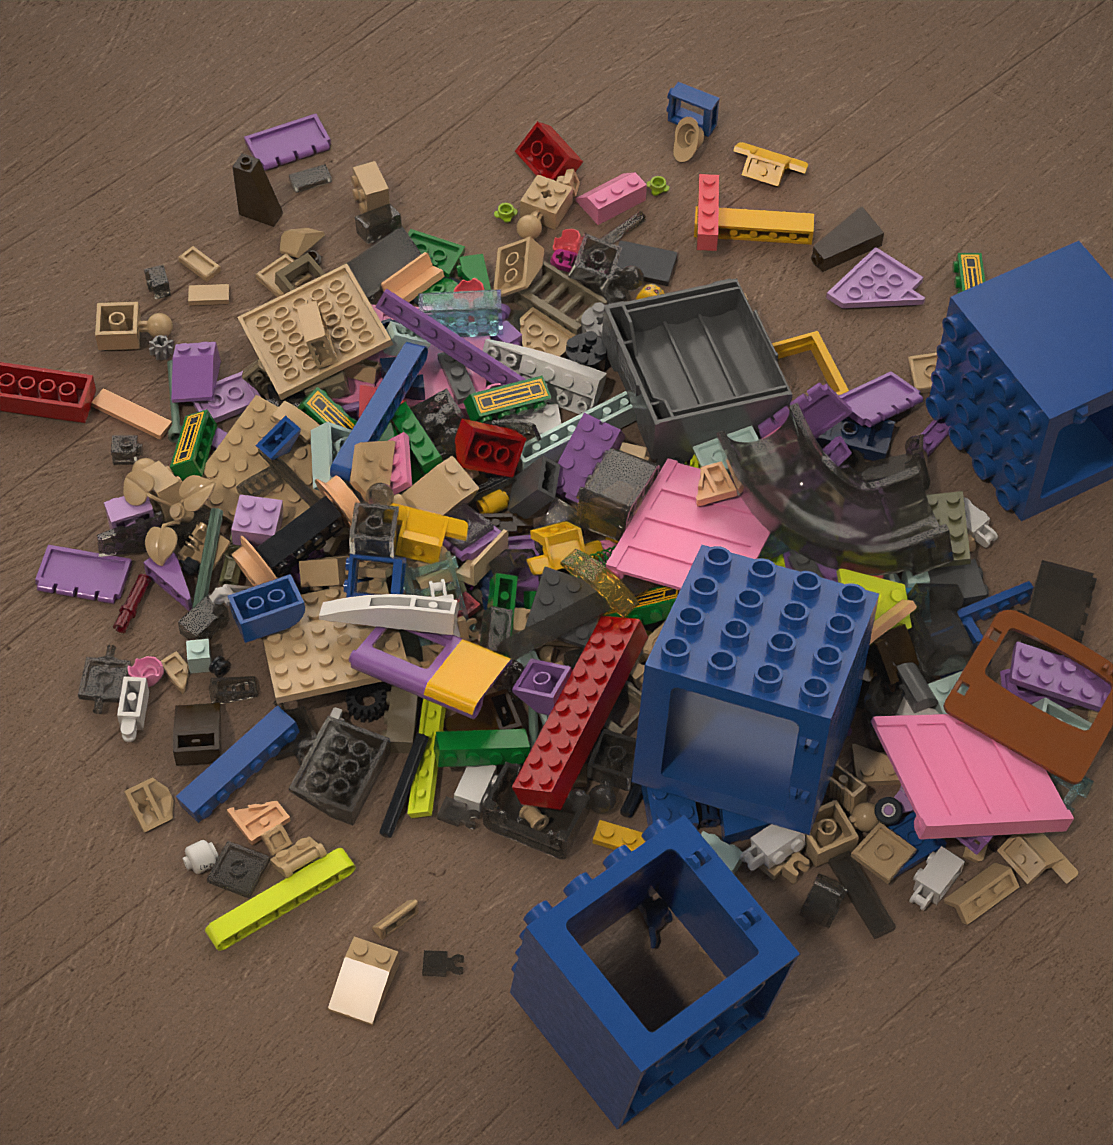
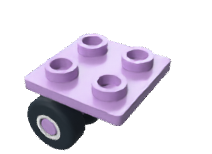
[874,785,914,827]

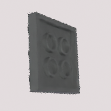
[525,567,607,648]

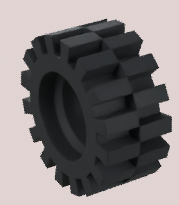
[346,683,387,723]

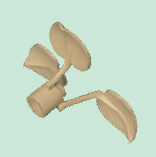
[123,470,216,566]

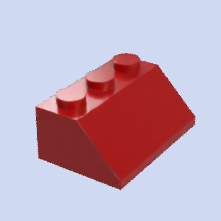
[515,121,583,181]
[455,419,527,478]

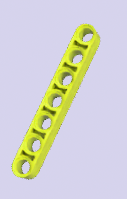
[205,848,356,951]

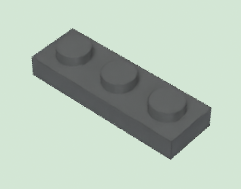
[437,352,476,404]

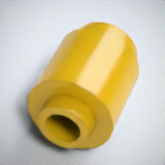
[476,489,509,513]

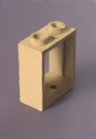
[297,301,338,369]

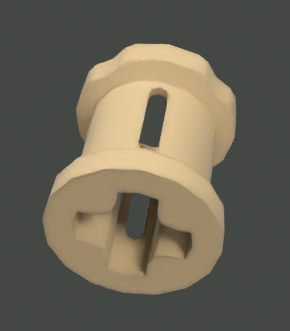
[519,805,549,832]

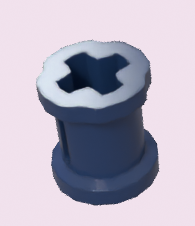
[698,802,720,828]

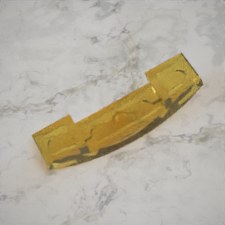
[560,549,639,618]

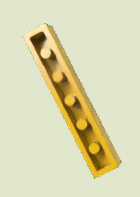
[694,206,814,245]

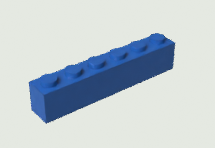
[176,705,300,823]

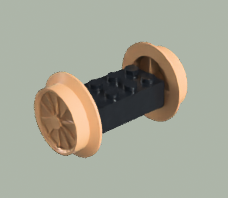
[231,475,373,586]

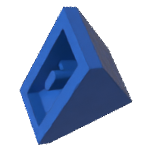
[256,415,301,460]

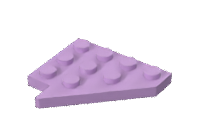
[826,247,925,308]

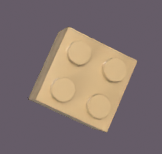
[351,161,390,221]

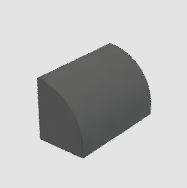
[896,663,938,713]

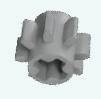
[149,335,174,360]

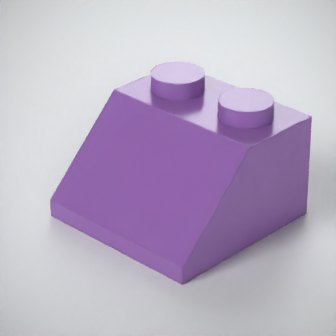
[512,659,572,715]

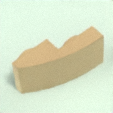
[271,401,320,442]

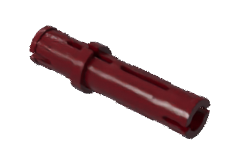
[113,574,151,633]

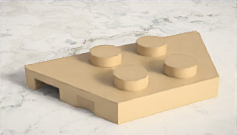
[350,440,395,517]

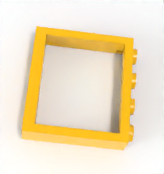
[772,331,849,408]

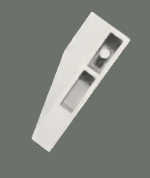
[483,339,607,414]
[319,594,460,635]

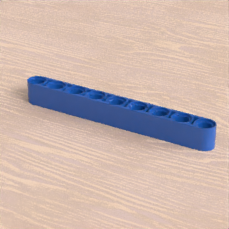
[330,342,428,482]

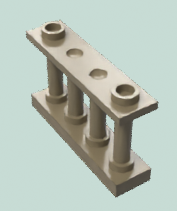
[514,262,607,335]

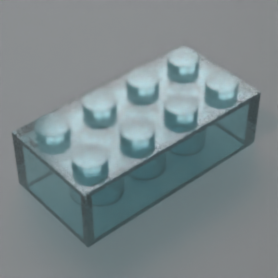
[418,289,503,337]

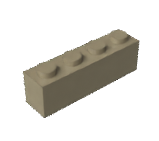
[382,684,419,754]

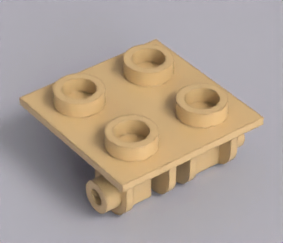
[177,522,231,572]

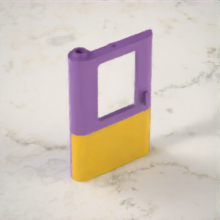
[349,627,513,719]

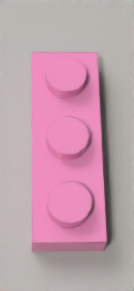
[388,432,412,495]

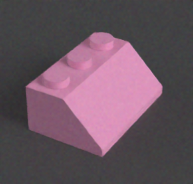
[576,172,647,225]

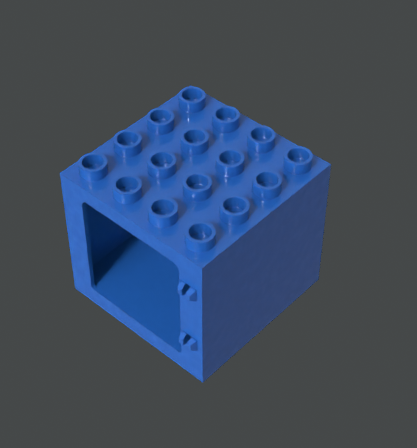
[926,241,1113,522]
[632,544,879,835]
[510,815,800,1130]

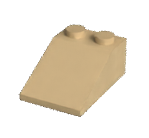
[493,237,544,299]
[401,456,479,516]
[328,937,400,1026]

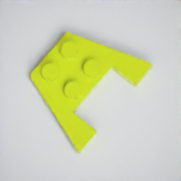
[836,569,912,630]

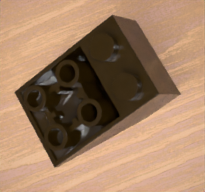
[444,689,522,731]
[173,703,222,766]

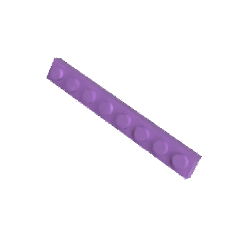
[375,289,526,386]

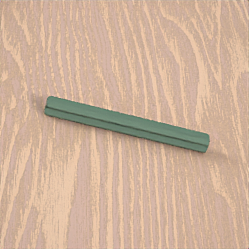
[192,508,223,612]

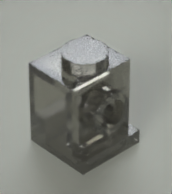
[144,265,171,299]

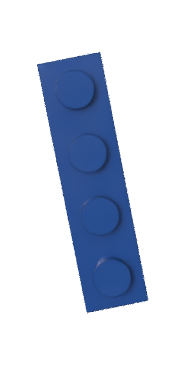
[951,581,1034,626]

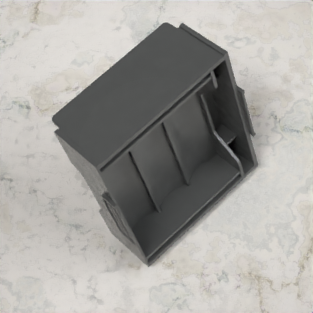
[602,278,792,467]

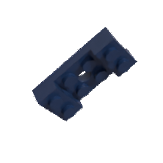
[814,416,895,464]

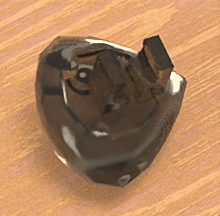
[492,660,524,702]

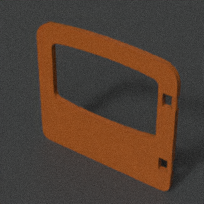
[943,610,1113,785]

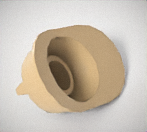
[673,117,704,162]

